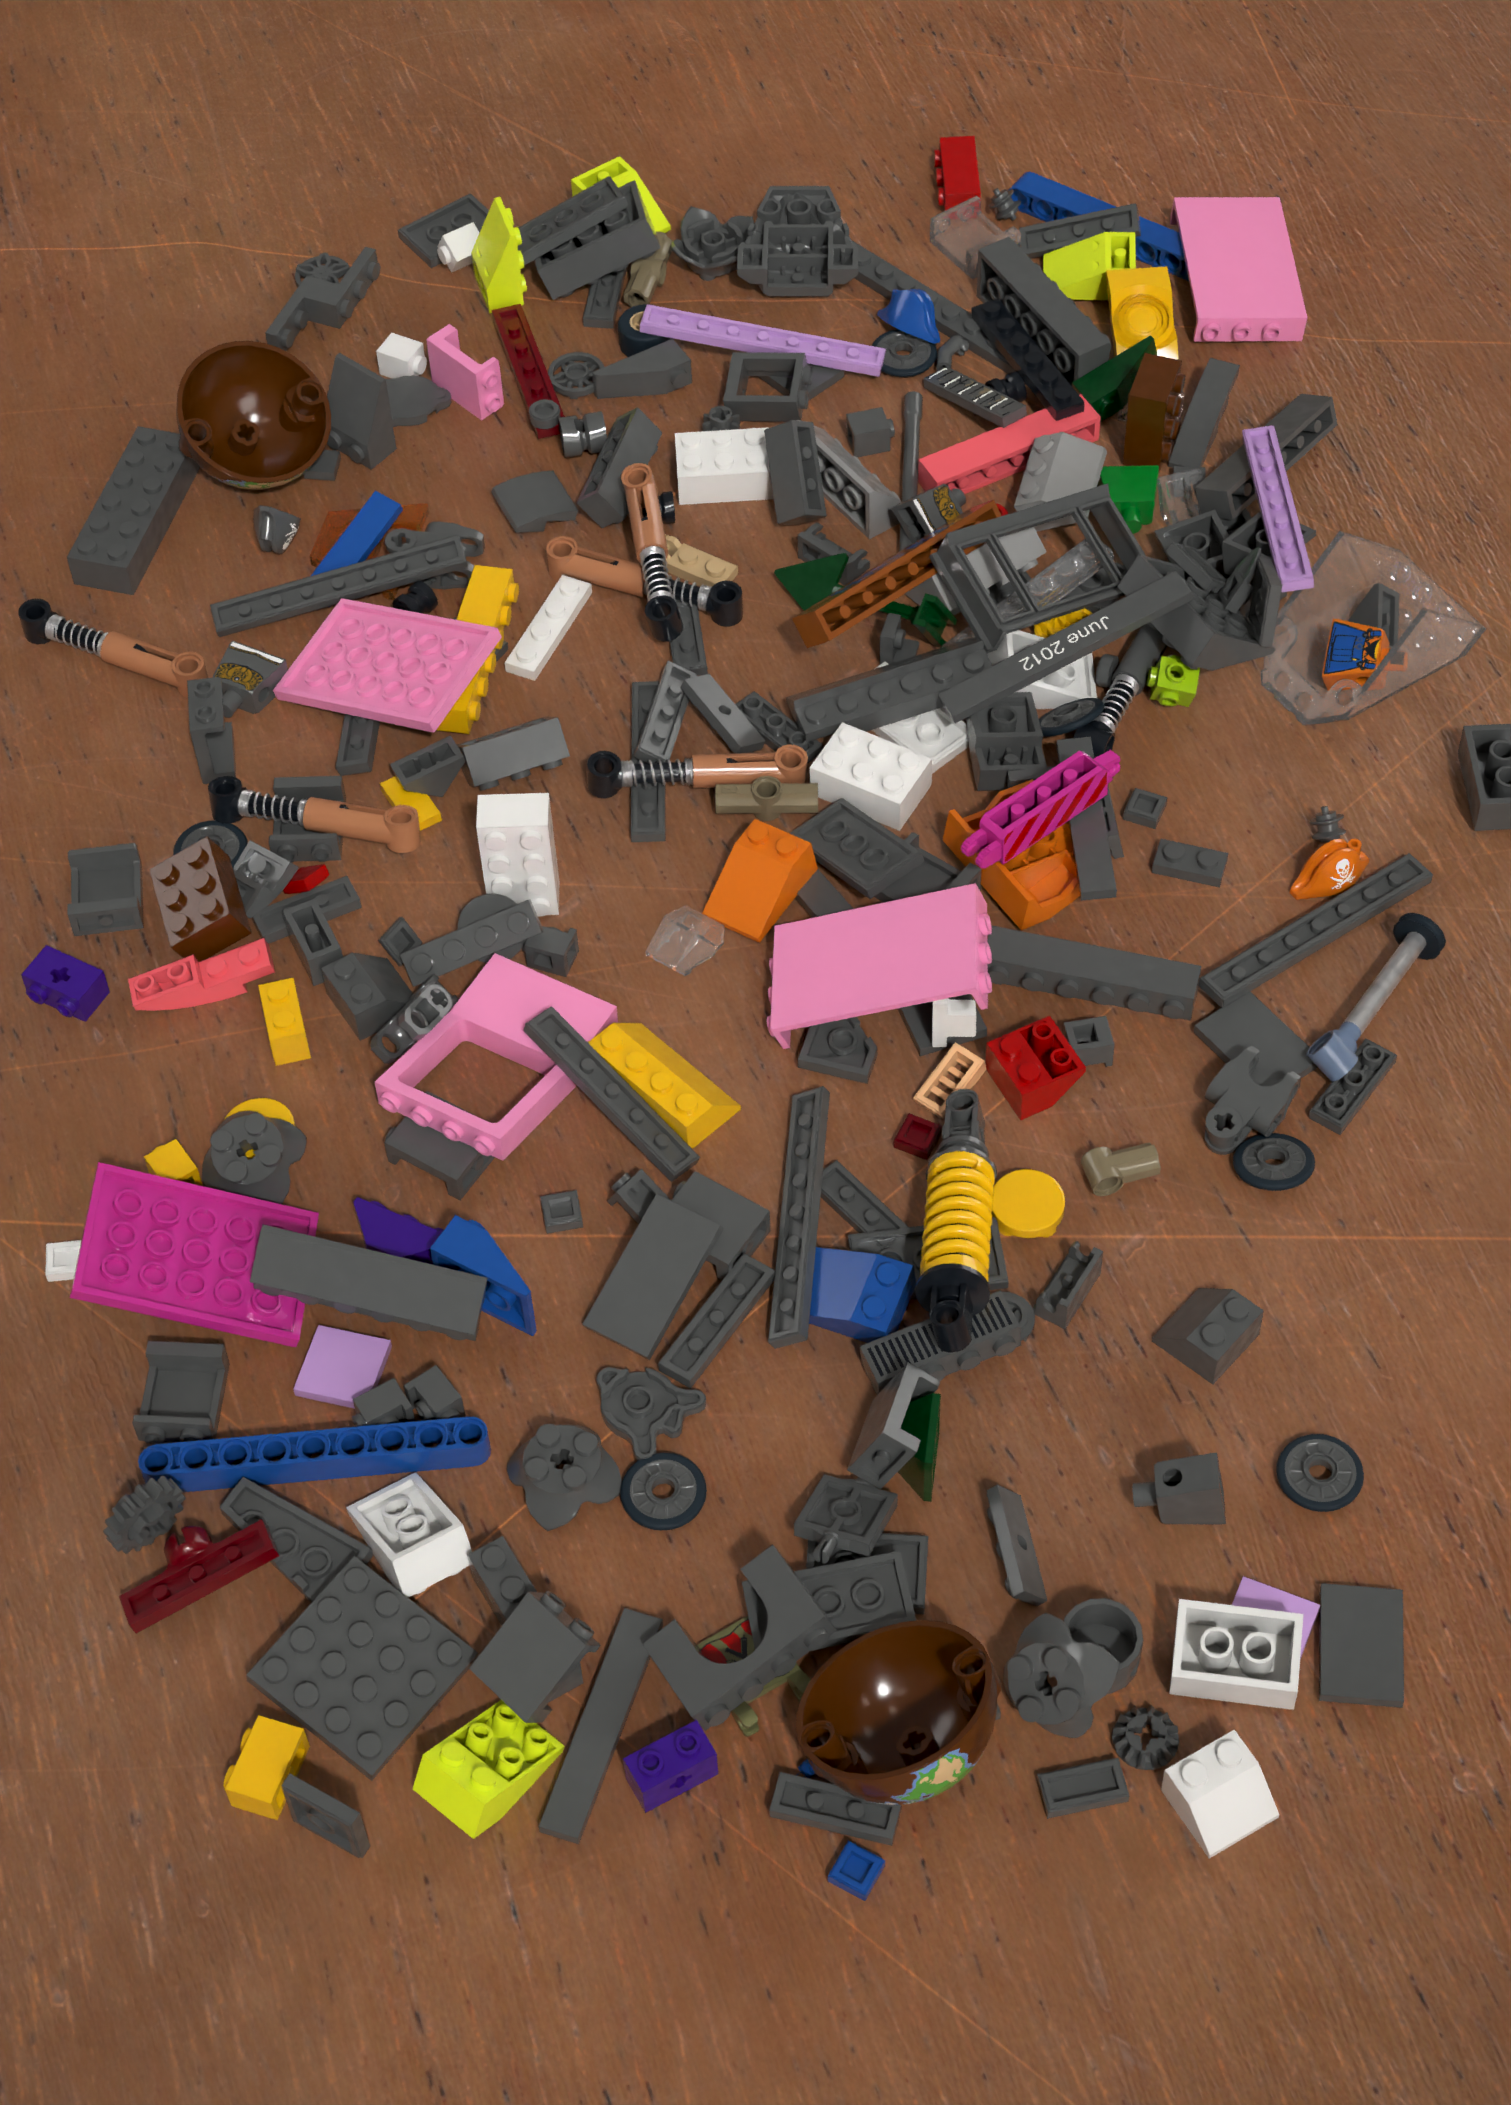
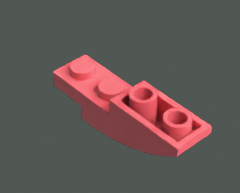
[128,938,275,1011]

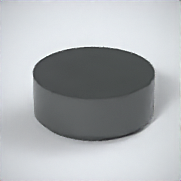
[529,399,561,429]
[1096,654,1119,688]

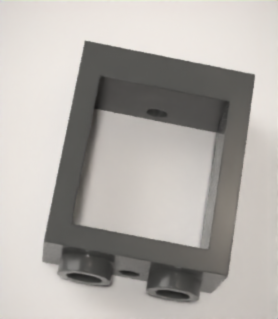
[723,352,813,422]

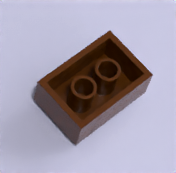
[1123,353,1186,473]
[149,836,252,962]

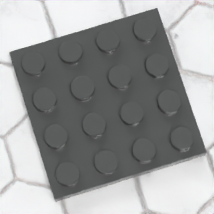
[246,1556,478,1781]

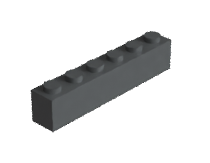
[1195,394,1338,520]
[987,926,1202,1021]

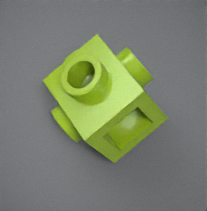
[1146,655,1200,707]

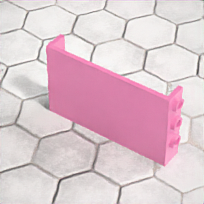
[1170,197,1307,342]
[767,883,992,1049]

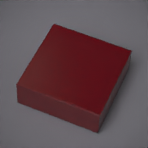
[894,1113,942,1160]

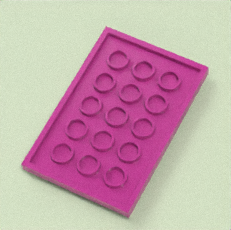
[70,1162,319,1348]

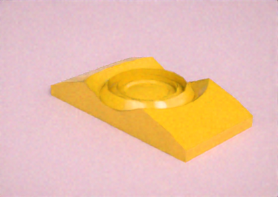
[1106,266,1178,359]

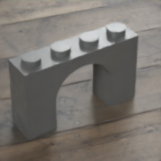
[642,1544,837,1731]

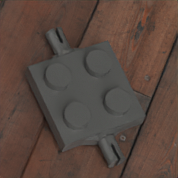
[794,1474,898,1563]

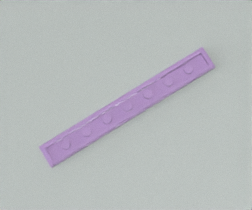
[640,305,886,377]
[1242,425,1314,592]

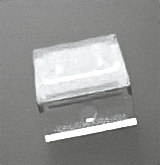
[930,196,1021,280]

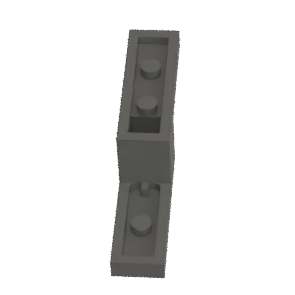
[265,247,380,351]

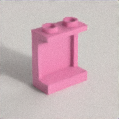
[426,324,504,421]

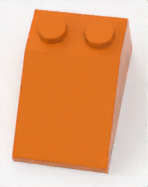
[702,819,818,943]

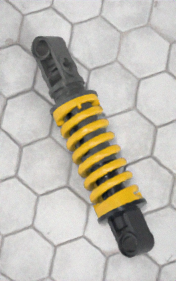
[916,1089,997,1353]

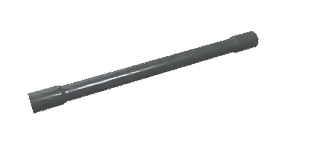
[899,391,923,552]

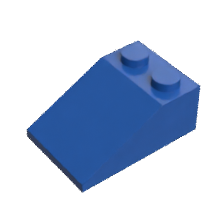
[430,1215,537,1336]
[809,1247,917,1343]

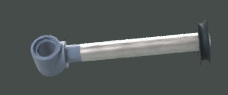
[1306,913,1446,1082]

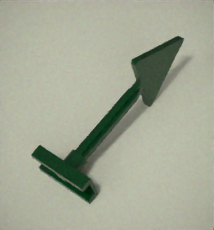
[774,553,958,648]

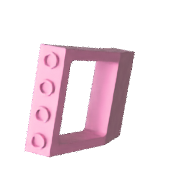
[375,953,618,1161]

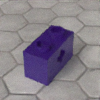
[21,945,110,1022]
[623,1720,719,1813]

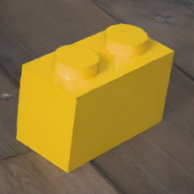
[258,978,311,1066]
[224,1715,310,1820]

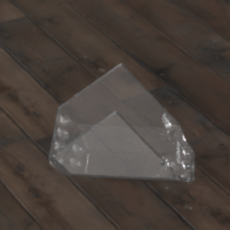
[1260,531,1486,726]

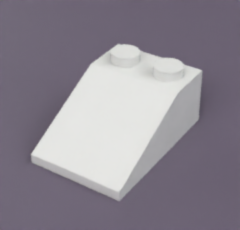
[987,630,1097,709]
[346,1472,472,1597]

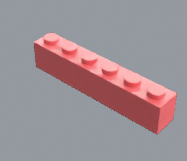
[918,394,1101,494]

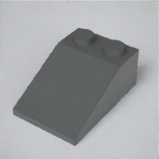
[327,353,397,470]

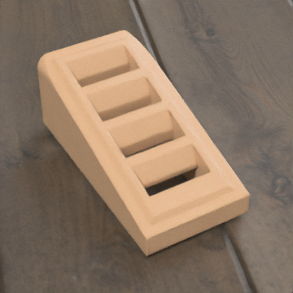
[913,1042,987,1119]

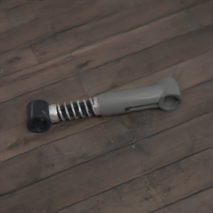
[1074,624,1168,758]

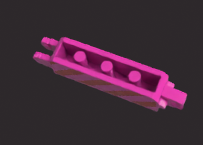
[961,750,1121,869]

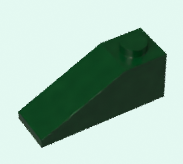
[1072,335,1158,422]

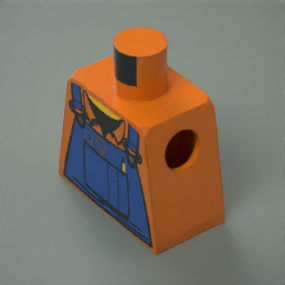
[1322,619,1405,691]

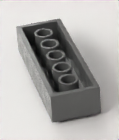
[977,237,1111,387]
[67,426,200,595]

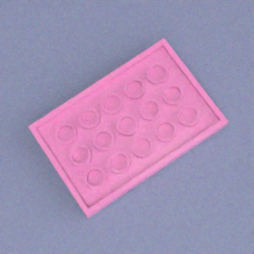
[273,598,502,733]

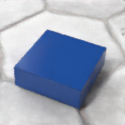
[828,1841,885,1901]

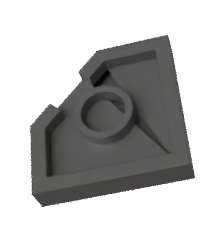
[798,1017,877,1084]

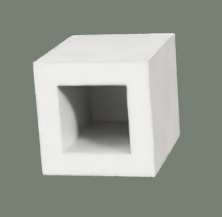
[437,222,479,273]
[376,332,427,379]

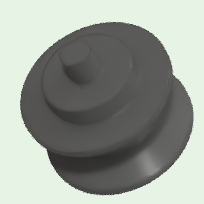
[988,188,1021,221]
[1309,806,1346,843]

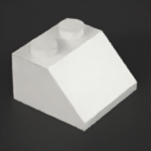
[1161,1730,1279,1859]

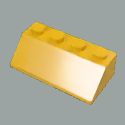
[588,1023,741,1149]

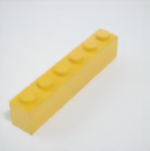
[437,565,519,734]

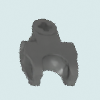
[385,521,485,590]
[371,973,459,1064]
[1205,1046,1301,1155]

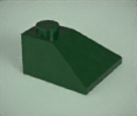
[898,1393,941,1502]

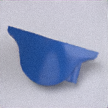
[877,289,940,344]

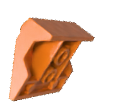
[942,779,1080,931]

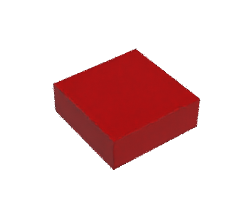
[283,864,330,894]

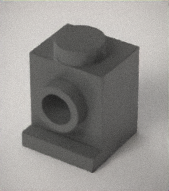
[522,926,579,977]
[1063,1016,1115,1067]
[404,1365,465,1421]
[351,1378,415,1427]

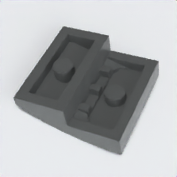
[491,471,578,533]
[233,840,299,918]

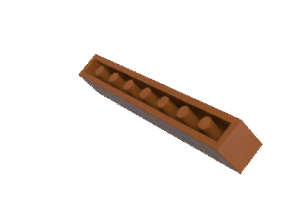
[792,500,1002,648]

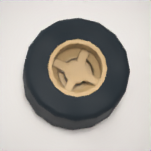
[618,304,673,357]

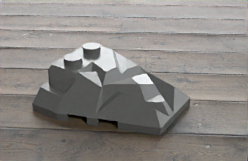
[737,186,858,297]

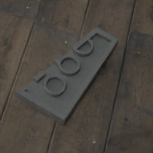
[220,1477,373,1603]

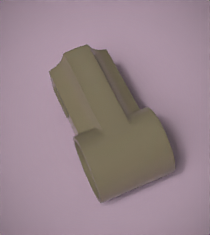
[1081,1142,1161,1196]

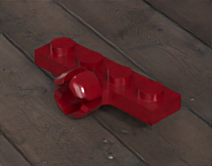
[119,1519,279,1633]

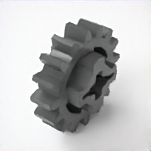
[103,1476,186,1554]

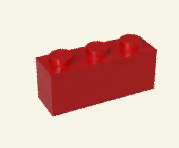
[934,136,981,218]

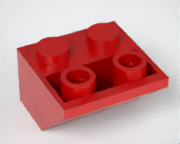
[985,1015,1086,1121]

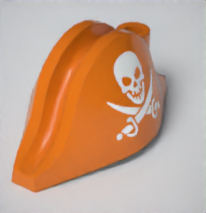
[1289,839,1369,900]

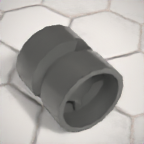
[558,411,607,458]

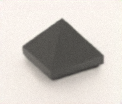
[378,917,423,966]

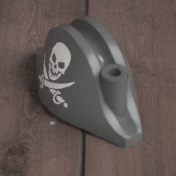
[253,505,301,554]

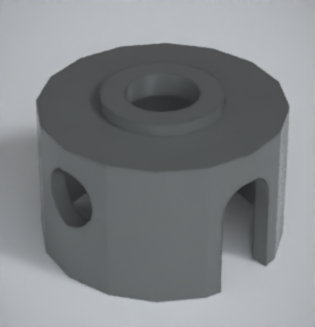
[1064,1598,1143,1694]

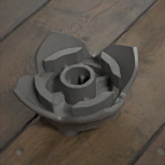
[671,206,754,281]
[202,1111,307,1204]
[507,1424,622,1531]
[1003,1613,1120,1738]

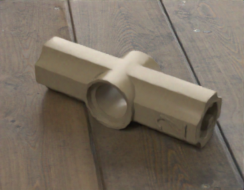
[624,232,673,307]
[715,776,818,821]

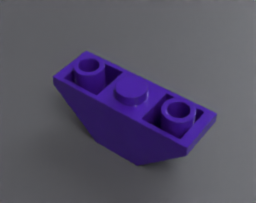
[353,1197,444,1265]

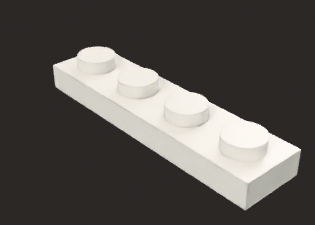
[505,575,592,681]

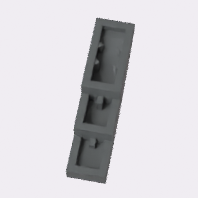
[1168,358,1240,468]

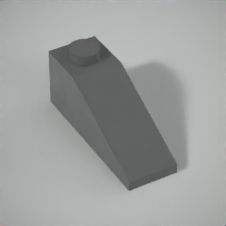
[592,339,692,399]

